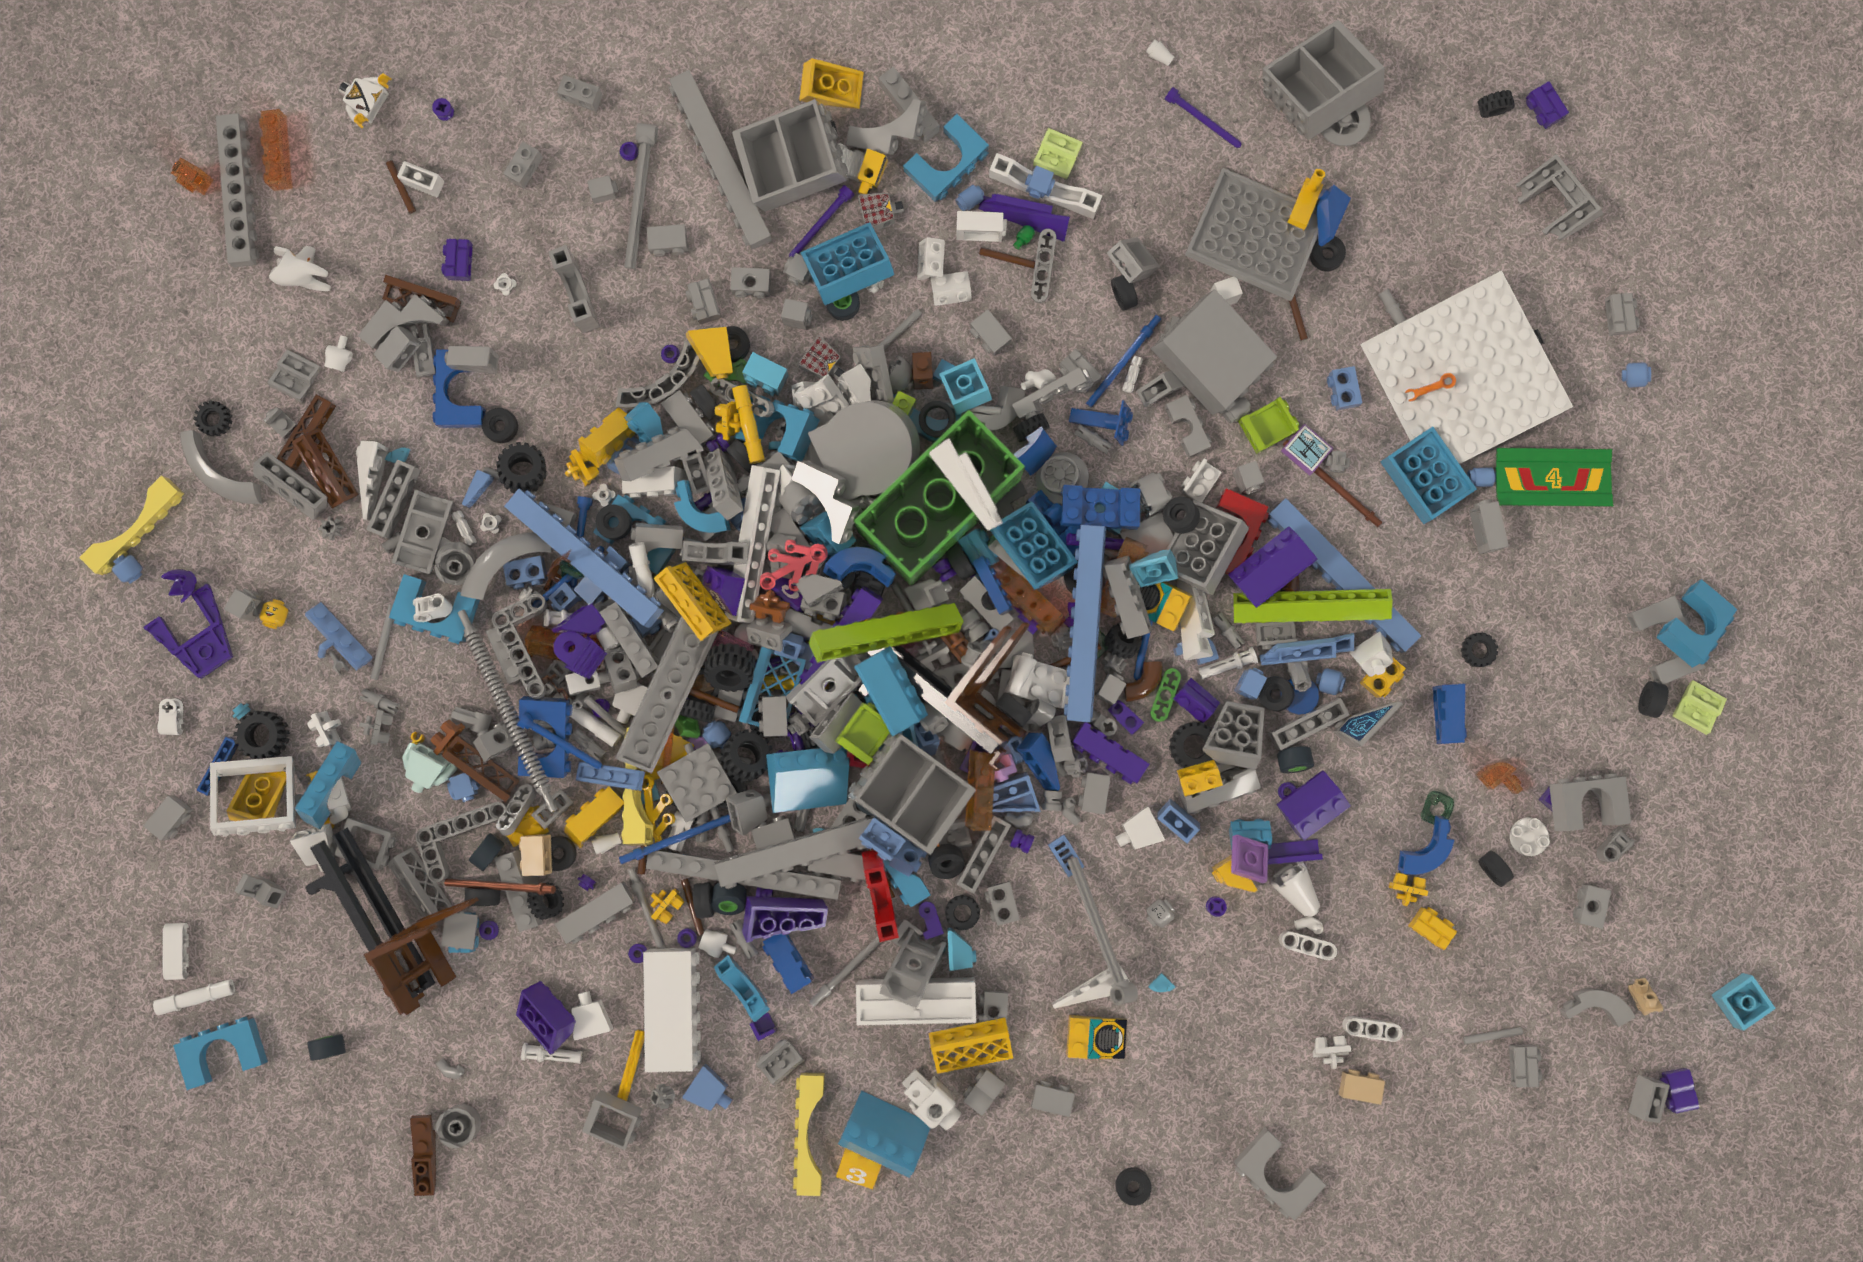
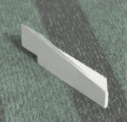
[930,439,1002,530]
[1176,579,1215,660]

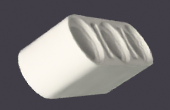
[163,923,189,980]
[1279,930,1337,960]
[1342,1016,1403,1042]

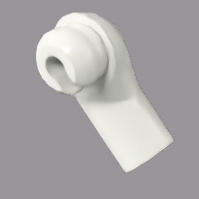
[1294,916,1324,934]

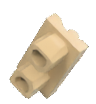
[1628,978,1663,1016]

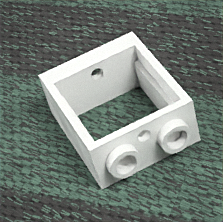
[956,211,1007,242]

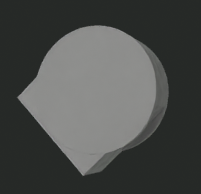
[808,400,920,501]

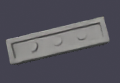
[388,847,452,925]

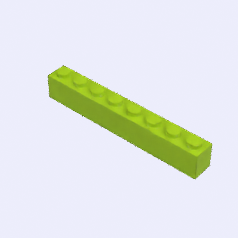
[1233,589,1393,623]
[809,603,964,662]

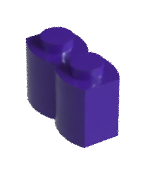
[1660,1068,1699,1114]

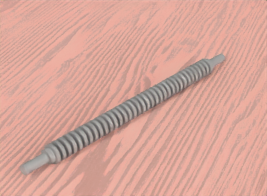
[458,610,557,813]

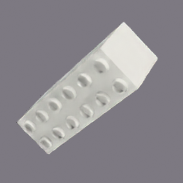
[644,948,701,1072]
[856,977,976,1025]

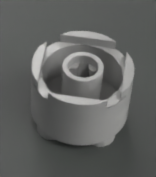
[1130,473,1172,517]
[779,481,824,524]
[435,542,475,585]
[936,718,974,754]
[436,1104,481,1148]

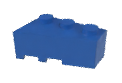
[1432,684,1467,744]
[762,934,814,994]

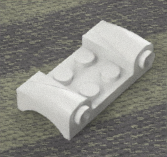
[1004,653,1070,710]

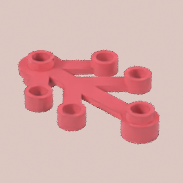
[760,540,828,591]

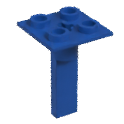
[1069,400,1133,446]

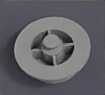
[1321,104,1371,146]
[1036,452,1089,504]

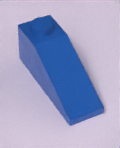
[1316,185,1351,247]
[1017,733,1060,791]

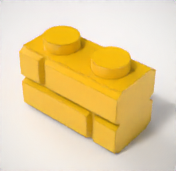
[1408,907,1457,950]

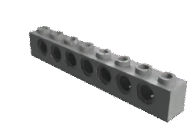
[216,113,259,268]

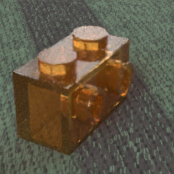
[171,157,214,195]

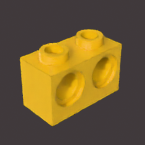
[1360,658,1406,698]
[1177,760,1223,796]

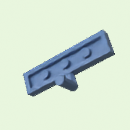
[305,602,372,671]

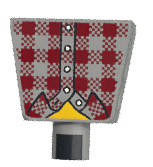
[858,193,904,231]
[798,336,846,379]

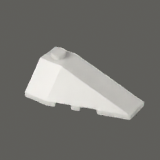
[1052,963,1130,1008]

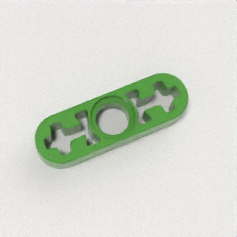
[1150,668,1181,722]

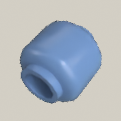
[1622,362,1651,388]
[112,554,143,584]
[1316,668,1346,695]
[702,720,731,749]

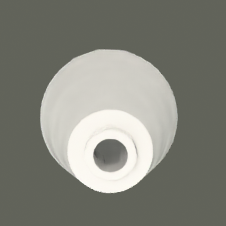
[1270,862,1320,917]

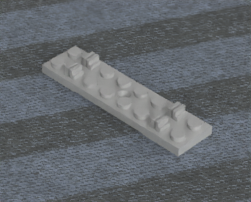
[616,616,718,773]

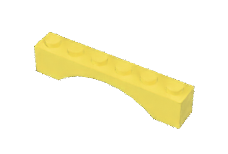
[79,476,184,575]
[621,728,653,846]
[793,1073,825,1196]

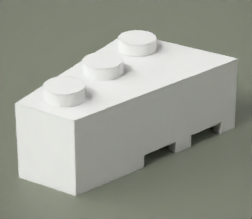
[622,466,690,499]

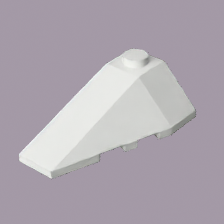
[356,441,389,522]

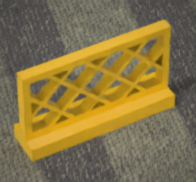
[654,562,732,641]
[928,1018,1013,1074]

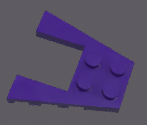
[143,584,233,679]

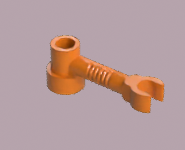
[1405,373,1456,402]

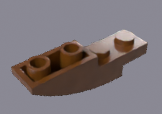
[410,1115,436,1196]

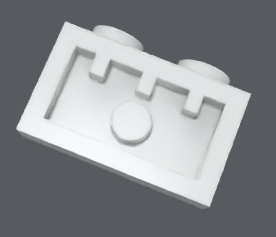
[917,237,945,280]
[1181,458,1222,503]

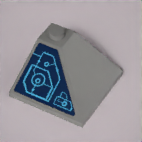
[1333,701,1402,747]

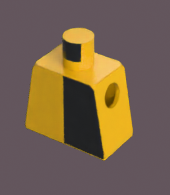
[857,148,888,194]

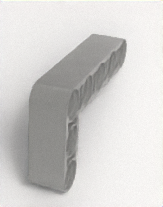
[492,594,547,699]
[415,802,508,882]

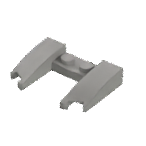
[1516,154,1603,241]

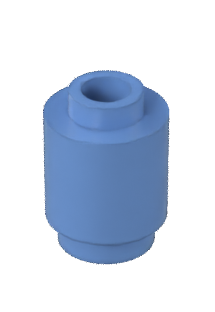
[955,185,984,211]
[1467,467,1496,487]

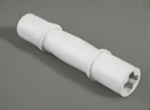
[629,542,662,619]
[553,692,622,747]
[153,979,235,1016]

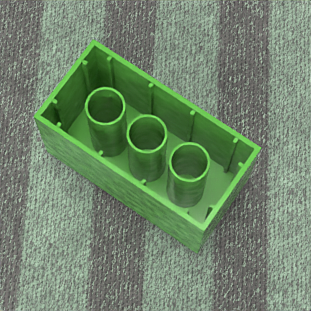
[854,410,1025,586]

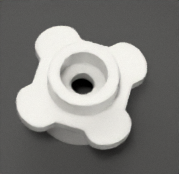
[494,273,517,296]
[592,484,616,507]
[480,513,502,534]

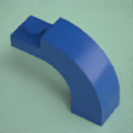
[823,547,896,587]
[1398,815,1454,875]

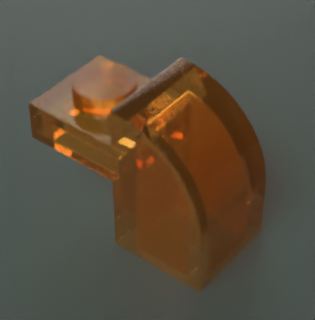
[1475,762,1523,794]

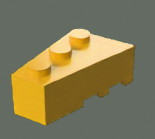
[578,408,636,468]
[564,787,624,849]

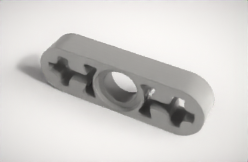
[496,784,536,836]

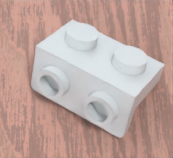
[930,271,972,306]

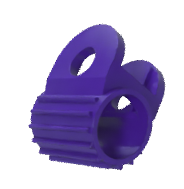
[554,631,607,679]

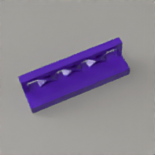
[1268,839,1323,865]

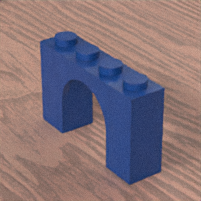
[433,350,485,428]
[518,696,573,778]

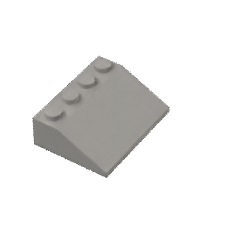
[1166,500,1249,595]

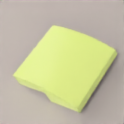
[1033,128,1083,179]
[1672,680,1727,735]

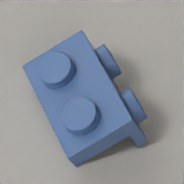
[859,816,907,861]

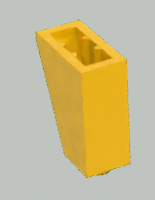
[686,327,733,380]

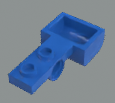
[1025,489,1081,557]

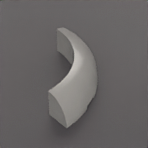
[616,341,699,408]
[180,430,261,504]
[460,532,551,600]
[755,594,833,641]

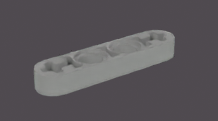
[1031,229,1056,303]
[710,378,774,418]

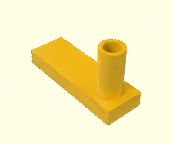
[1287,169,1325,230]

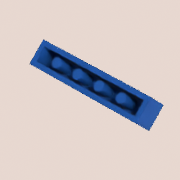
[973,556,1013,615]
[197,737,239,796]

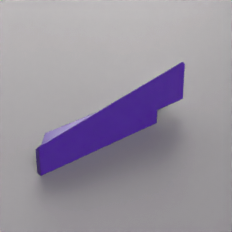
[978,194,1070,242]

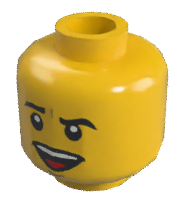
[259,599,289,629]

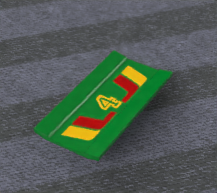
[1496,448,1614,507]

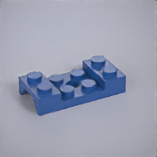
[1060,485,1140,530]

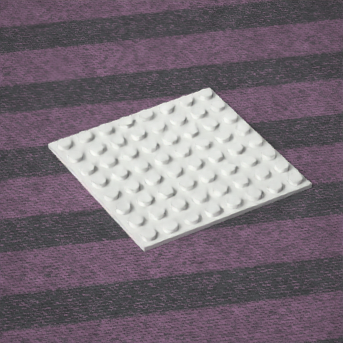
[1360,271,1573,464]

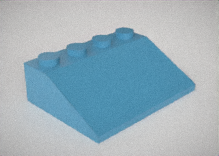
[801,222,894,305]
[1380,426,1477,525]
[990,501,1078,590]
[766,746,849,813]
[838,1090,930,1178]

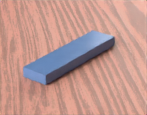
[575,761,645,791]

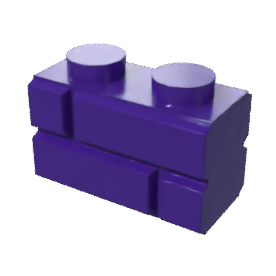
[1526,81,1569,129]
[441,239,473,281]
[1173,678,1220,723]

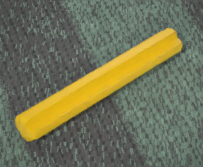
[617,1030,645,1101]

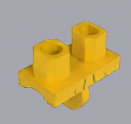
[715,401,741,441]
[565,449,599,487]
[1389,873,1428,906]
[650,889,685,924]

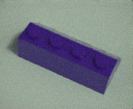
[1228,526,1318,608]

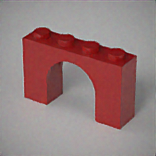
[1216,488,1269,575]
[862,850,899,942]

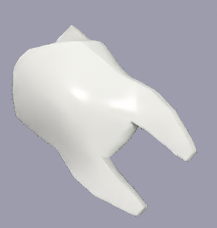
[269,246,331,291]

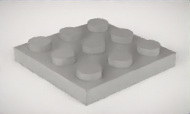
[657,743,737,823]

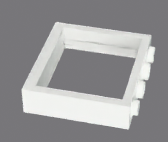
[210,756,296,837]

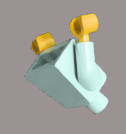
[402,732,466,793]

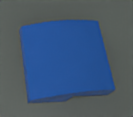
[1014,426,1057,476]

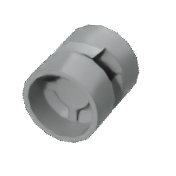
[960,609,990,642]

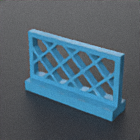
[739,647,806,727]

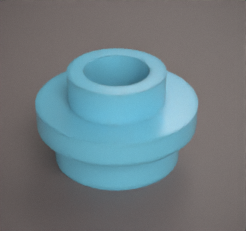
[232,703,251,720]

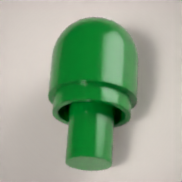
[1013,225,1035,250]

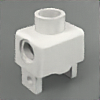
[902,1069,961,1130]

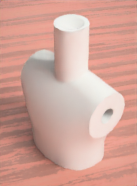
[324,335,353,372]
[1021,369,1056,390]
[699,929,737,958]

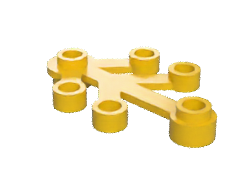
[642,774,675,847]

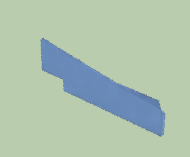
[1259,633,1354,665]

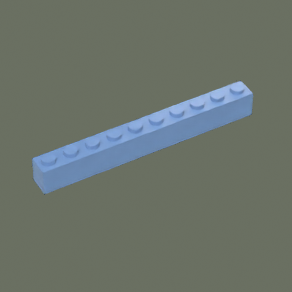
[504,489,664,628]
[1268,498,1421,653]
[1064,525,1106,722]

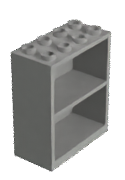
[1262,20,1385,140]
[732,99,848,211]
[1151,289,1277,415]
[848,734,976,855]

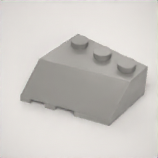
[1203,701,1264,769]

